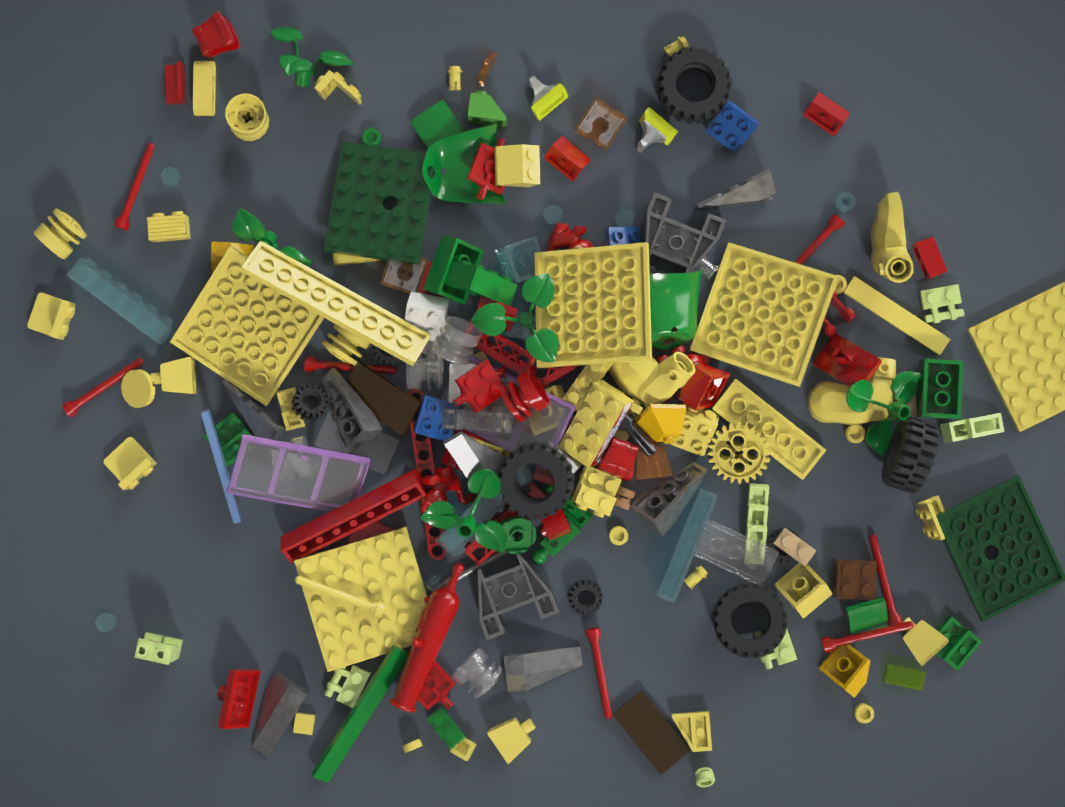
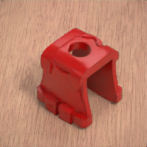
[192,11,240,58]
[822,292,856,339]
[597,437,638,481]

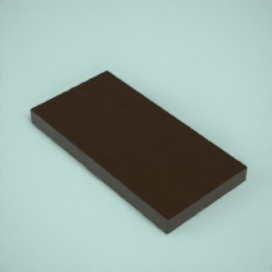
[347,362,422,436]
[612,690,691,775]

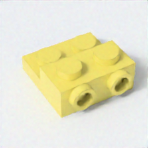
[571,466,622,518]

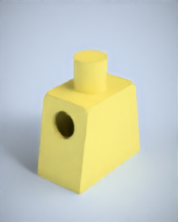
[150,357,197,394]
[902,618,949,666]
[487,717,536,764]

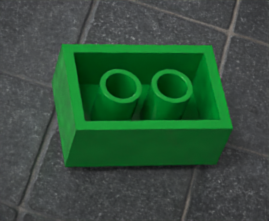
[423,235,484,305]
[445,260,518,306]
[917,359,964,419]

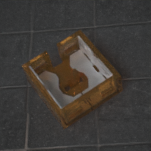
[574,97,628,152]
[380,257,429,294]

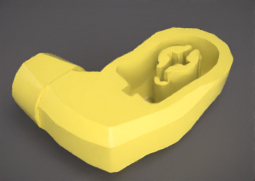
[870,192,914,283]
[608,352,695,408]
[808,357,896,425]

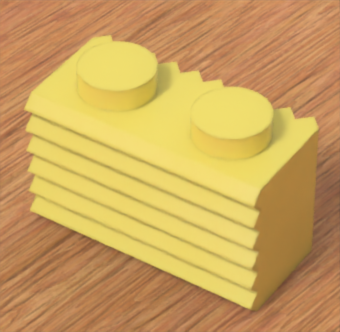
[147,211,190,242]

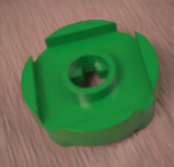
[500,516,536,554]

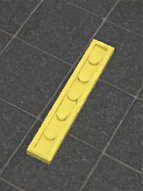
[843,276,950,356]

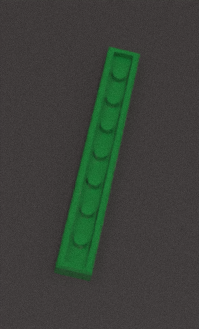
[311,645,409,783]

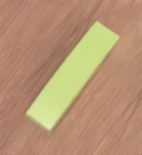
[744,483,769,564]

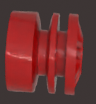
[500,370,550,422]

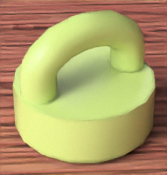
[695,767,715,787]

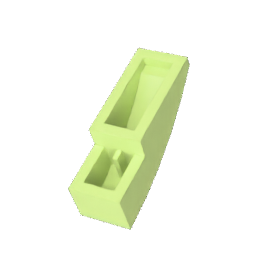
[940,413,1004,443]

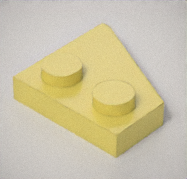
[671,711,712,752]

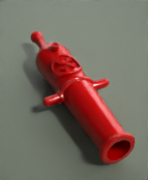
[389,563,464,713]

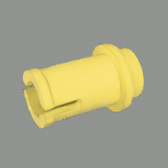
[663,36,689,58]
[447,66,462,91]
[684,565,708,589]

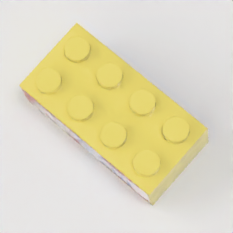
[558,380,634,468]

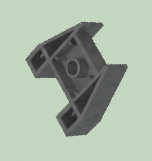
[645,192,726,273]
[478,554,560,640]

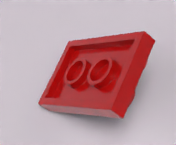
[812,333,882,387]
[217,669,261,729]

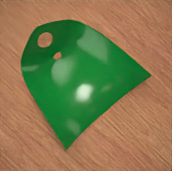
[422,123,506,204]
[649,269,703,350]

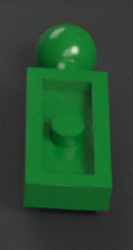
[543,484,594,529]
[532,517,581,565]

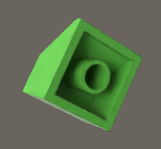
[468,91,507,128]

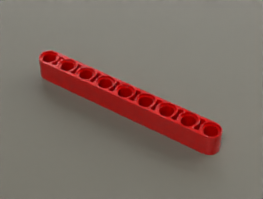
[408,389,447,560]

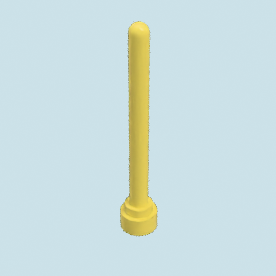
[295,576,386,618]

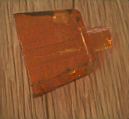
[635,436,673,480]

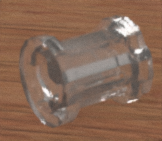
[695,255,720,280]

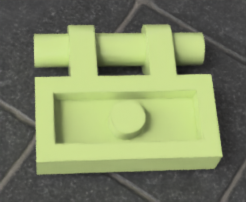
[919,284,964,323]
[754,628,797,669]
[324,665,371,708]

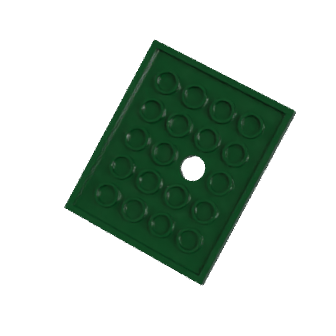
[324,141,436,265]
[936,475,1065,622]

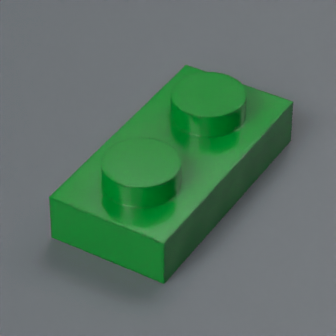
[427,707,466,750]

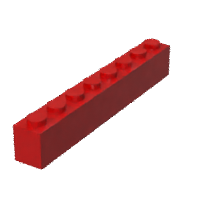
[280,469,426,563]

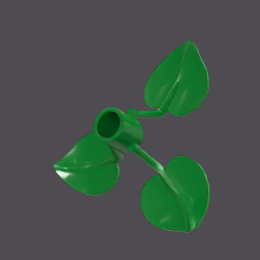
[270,27,353,87]
[232,208,312,267]
[471,273,559,363]
[846,371,923,456]
[421,469,507,554]

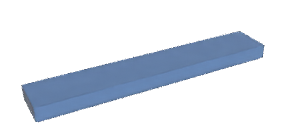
[201,409,242,524]

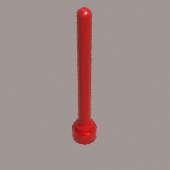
[113,143,155,231]
[794,214,845,265]
[304,356,397,374]
[62,358,144,418]
[869,534,903,626]
[821,621,915,653]
[585,627,612,719]

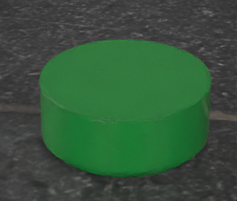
[362,128,382,146]

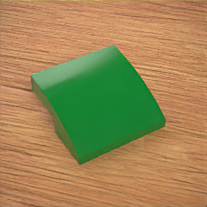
[410,100,464,149]
[203,411,254,466]
[846,597,888,635]
[936,615,982,671]

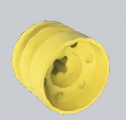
[225,94,269,141]
[33,208,87,260]
[322,324,370,366]

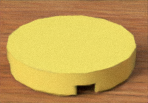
[121,370,155,408]

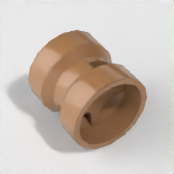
[614,486,635,510]

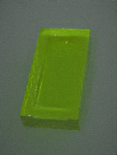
[883,663,926,691]

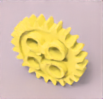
[708,421,771,484]

